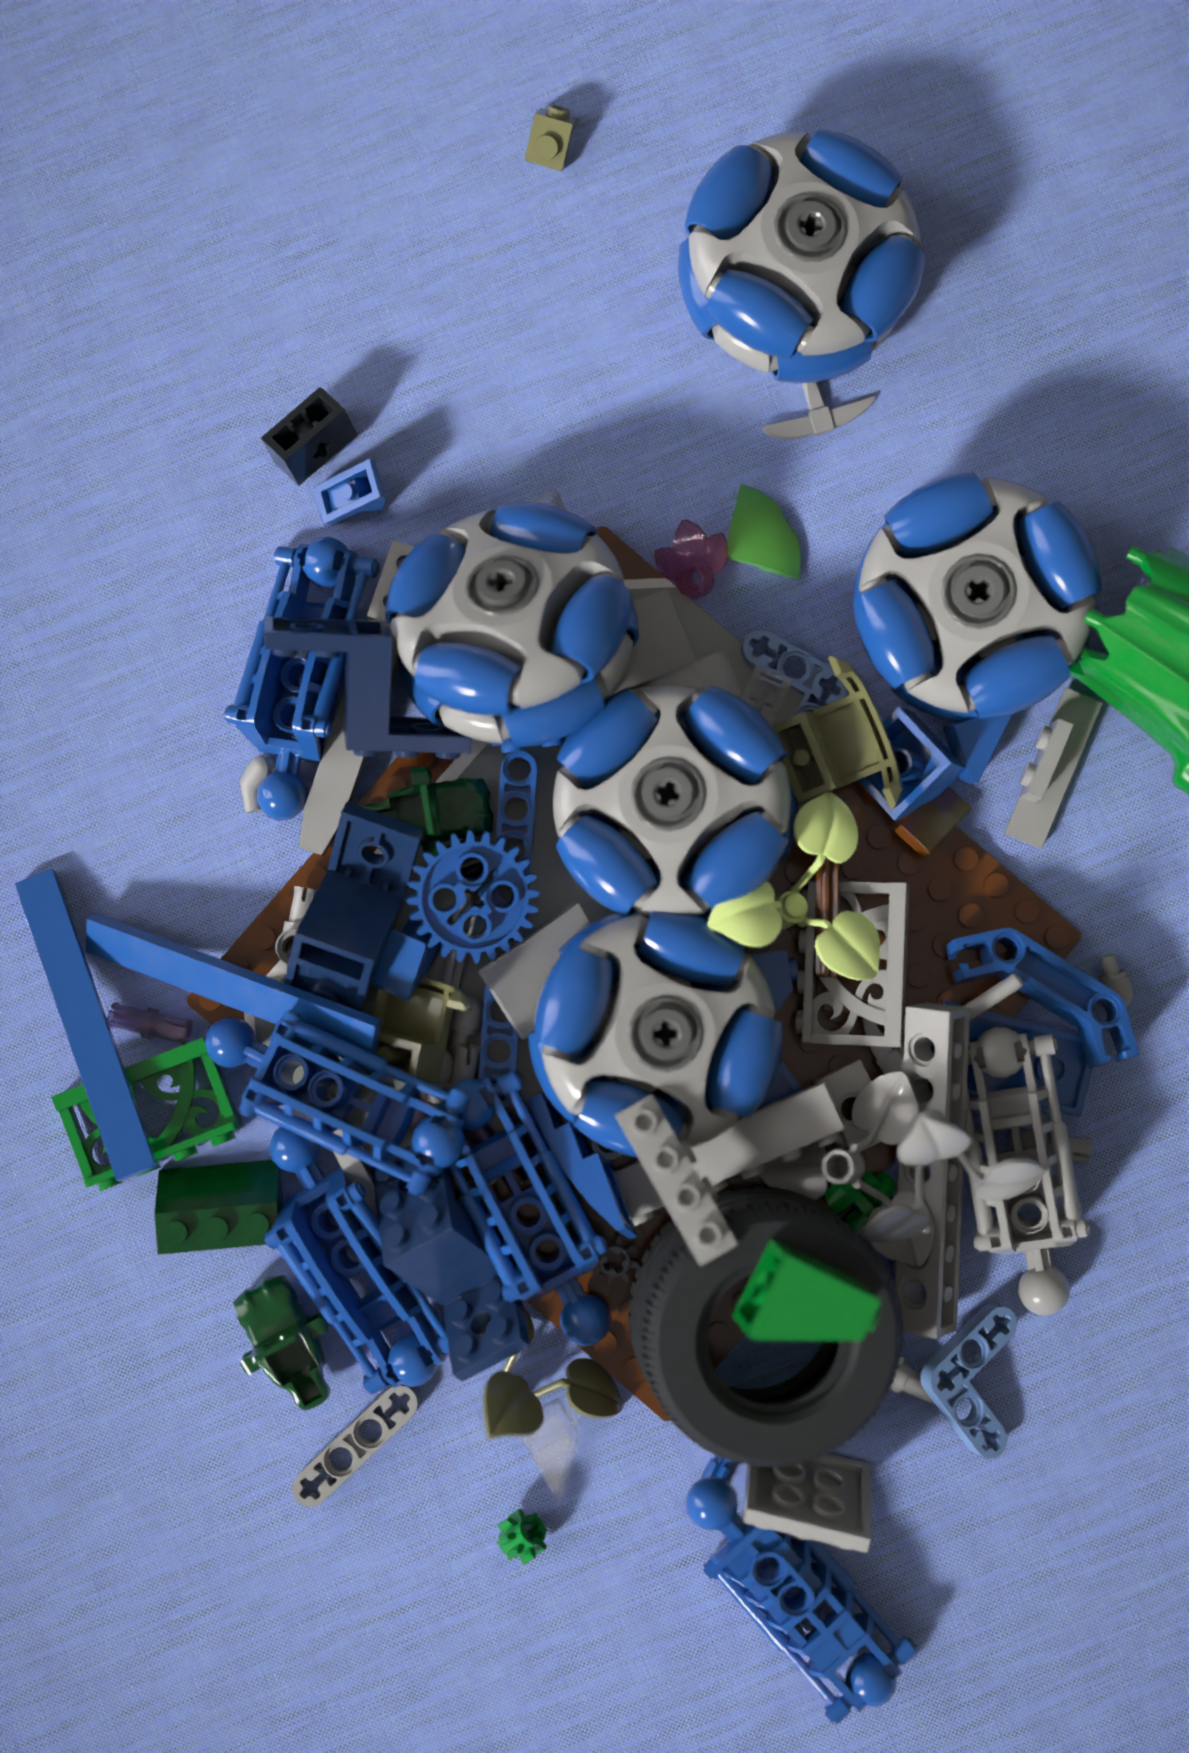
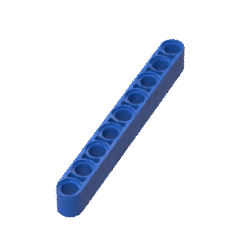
[478,750,538,1107]

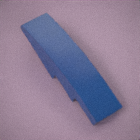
[527,1093,638,1239]

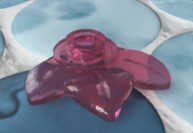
[655,519,728,599]

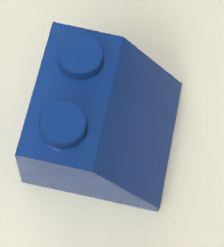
[858,706,966,821]

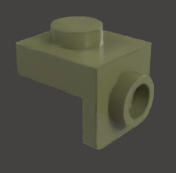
[524,104,578,171]

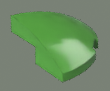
[723,484,801,580]

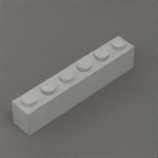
[614,1079,846,1226]

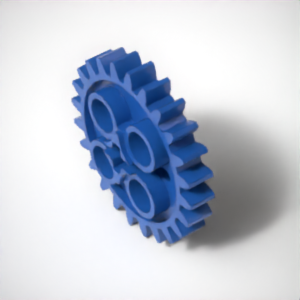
[406,830,540,963]

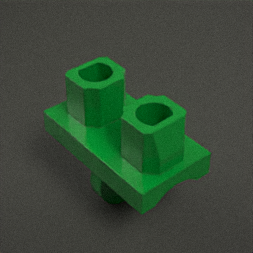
[824,1172,896,1234]

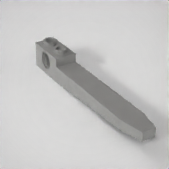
[299,540,414,856]

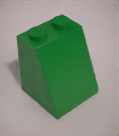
[732,1238,881,1341]

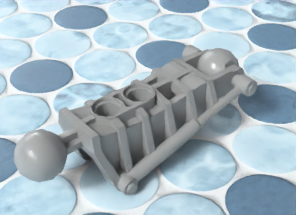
[965,1027,1090,1316]

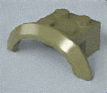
[771,656,902,809]
[365,968,473,1084]

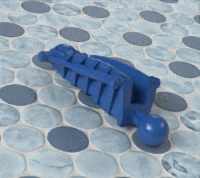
[224,537,380,821]
[205,1009,471,1197]
[418,1070,612,1346]
[264,1127,449,1394]
[686,1477,918,1724]

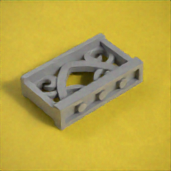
[796,880,910,1047]

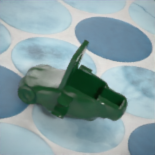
[363,766,494,855]
[233,1275,331,1411]

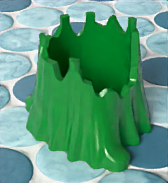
[1069,545,1189,795]

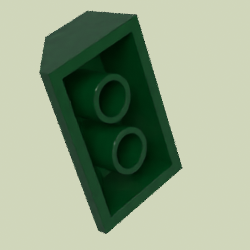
[154,1159,284,1255]

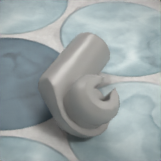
[240,756,276,813]

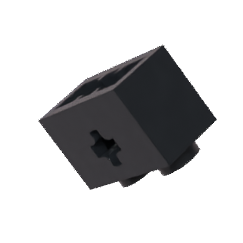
[261,387,358,486]

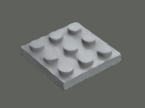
[743,1454,871,1553]

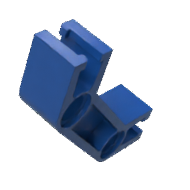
[945,928,1139,1068]

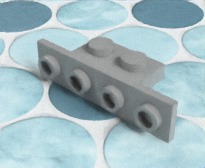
[1003,687,1103,849]
[615,1095,738,1267]

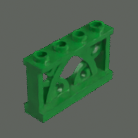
[51,1037,243,1191]

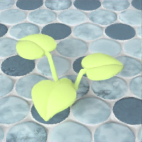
[707,792,880,980]

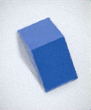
[943,713,1013,784]

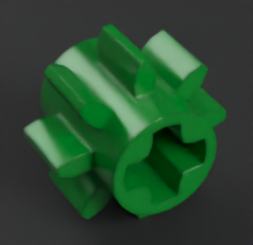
[497,1508,548,1565]

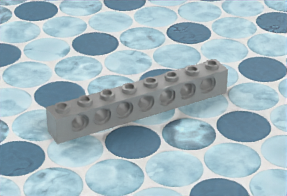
[893,1002,970,1339]

